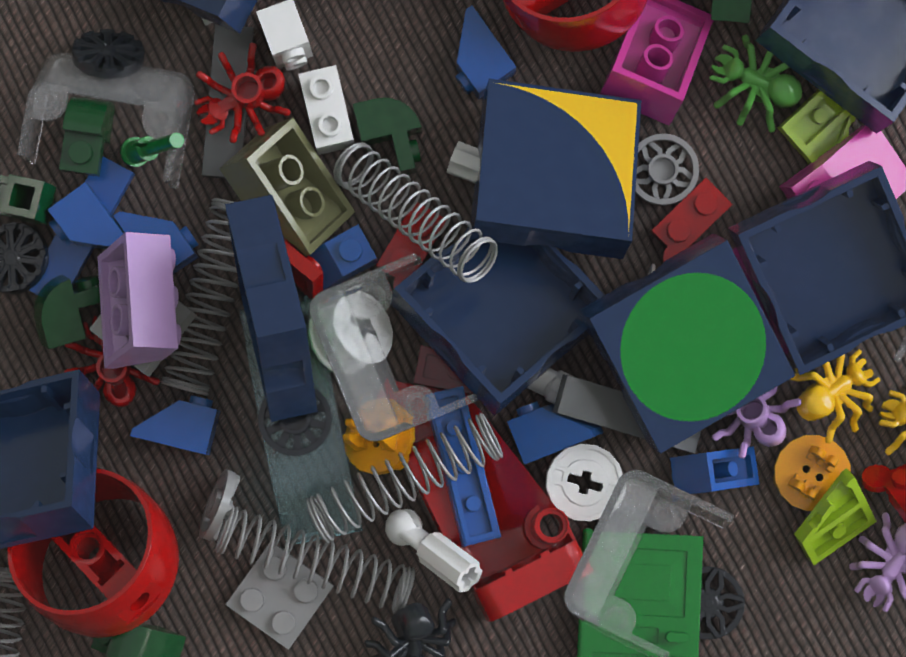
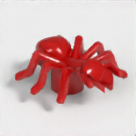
[194,42,291,143]
[64,316,160,407]

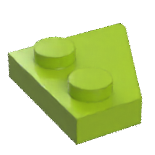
[777,89,856,164]
[794,468,877,565]

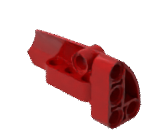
[375,379,592,622]

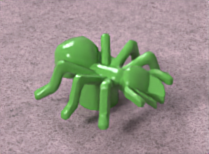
[709,34,803,133]

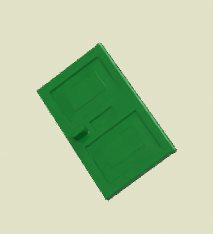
[577,528,704,657]

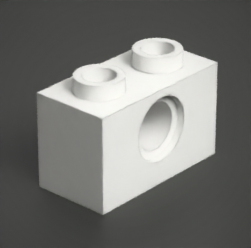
[256,0,313,71]
[298,65,355,155]

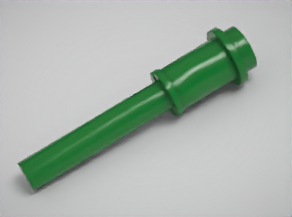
[120,132,184,167]

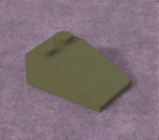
[219,118,355,256]

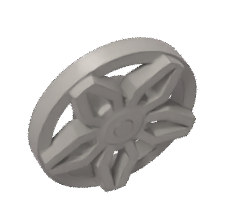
[635,134,699,206]
[199,469,240,541]

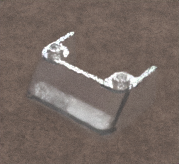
[17,52,195,189]
[310,253,479,441]
[564,470,735,657]

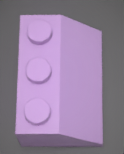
[97,232,181,369]

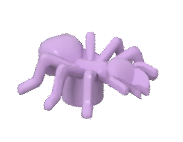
[712,386,802,459]
[849,512,906,612]

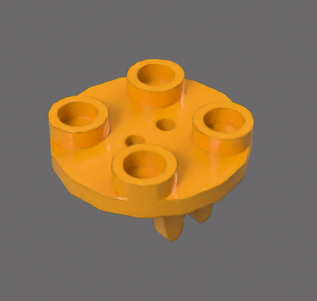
[343,398,415,475]
[773,435,851,511]

